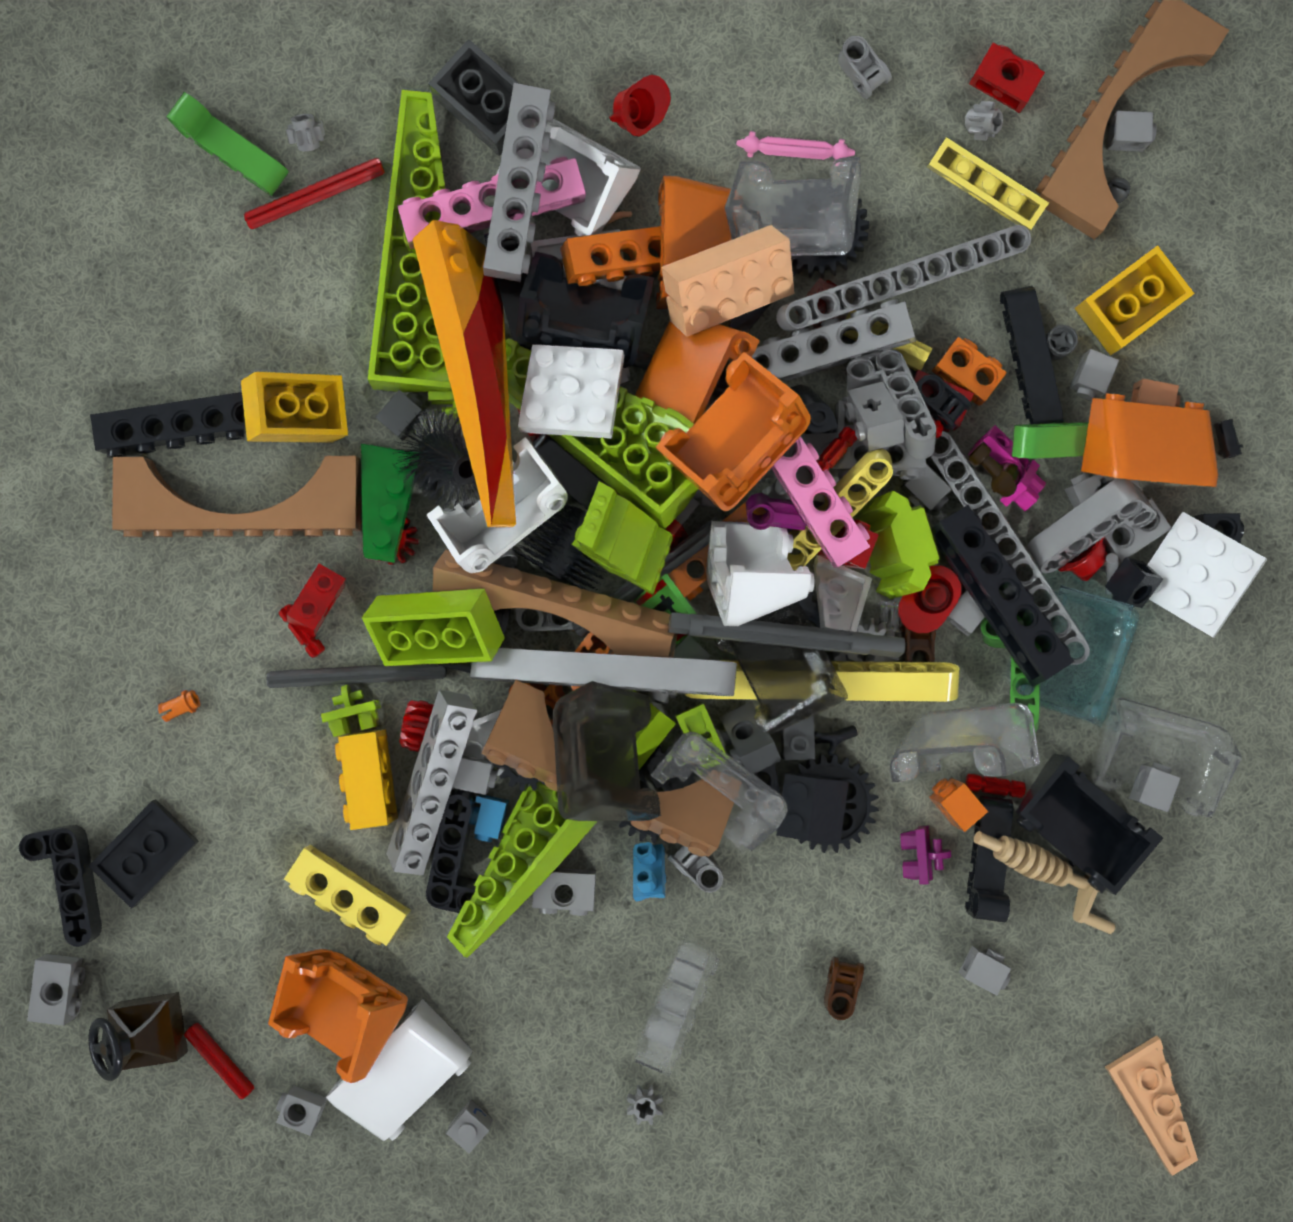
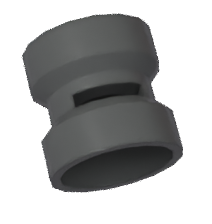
[1046,325,1078,360]

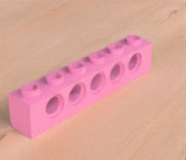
[397,157,586,249]
[771,436,870,568]

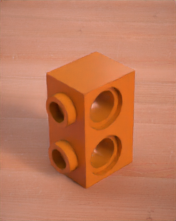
[932,337,1007,406]

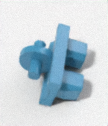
[633,842,666,902]

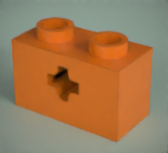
[929,778,988,832]

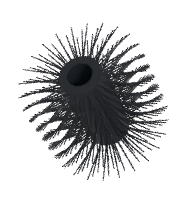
[393,404,480,511]
[514,502,607,591]

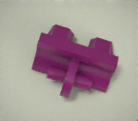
[900,825,952,885]

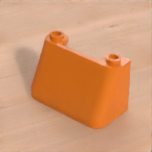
[656,175,738,309]
[635,321,760,424]
[655,352,811,512]
[1081,393,1218,487]
[268,949,408,1083]

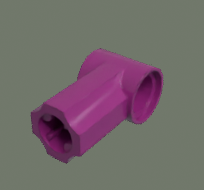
[746,493,807,530]

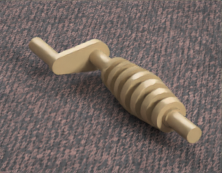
[974,831,1115,934]

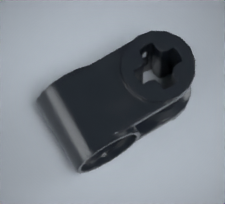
[916,375,972,431]

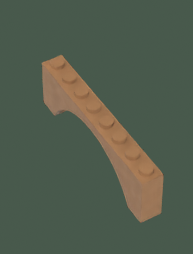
[1035,0,1229,240]
[112,456,361,538]
[432,549,678,658]
[481,680,741,857]

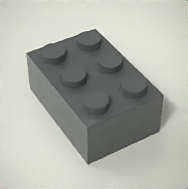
[428,39,519,156]

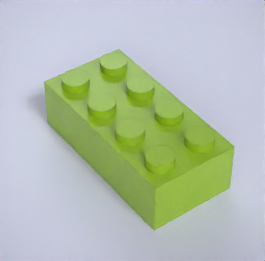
[362,589,505,666]

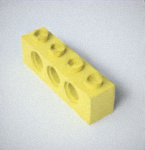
[927,137,1049,230]
[284,845,411,946]

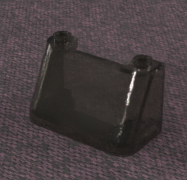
[714,602,848,734]
[553,681,661,821]

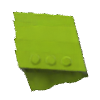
[572,481,673,595]
[853,491,939,599]

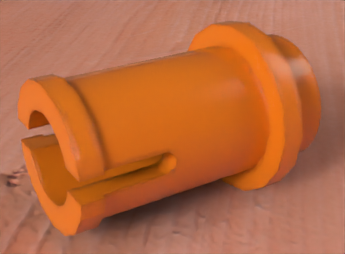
[158,690,200,722]

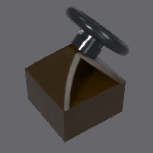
[88,992,188,1081]

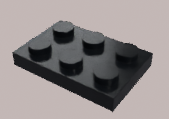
[88,799,199,909]

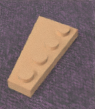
[1105,1036,1198,1176]

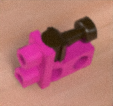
[966,425,1046,512]

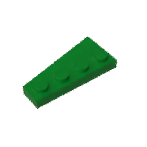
[361,444,421,563]

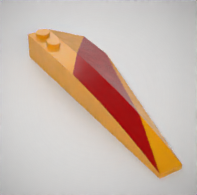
[413,220,516,527]

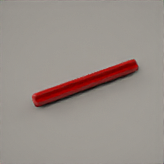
[244,158,385,229]

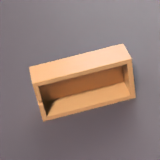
[661,225,795,337]

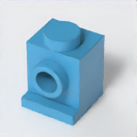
[471,794,509,842]

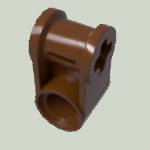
[901,622,936,662]
[824,956,864,1020]

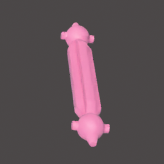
[736,131,855,165]

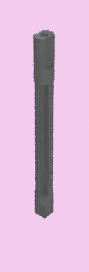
[668,612,905,657]

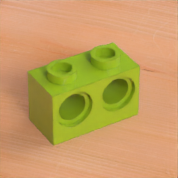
[675,703,729,772]

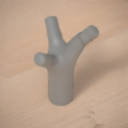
[1100,553,1119,595]

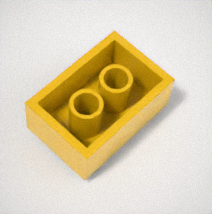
[1074,245,1195,356]
[241,372,348,443]
[335,729,398,830]

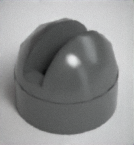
[1108,177,1131,203]

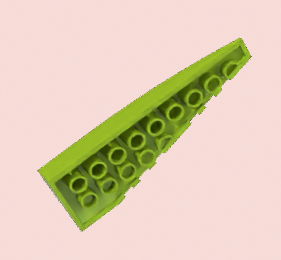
[367,90,452,392]
[505,338,698,529]
[447,687,676,958]

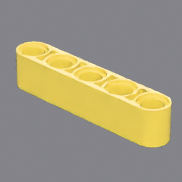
[787,448,893,570]

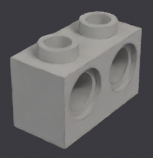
[1103,498,1172,562]

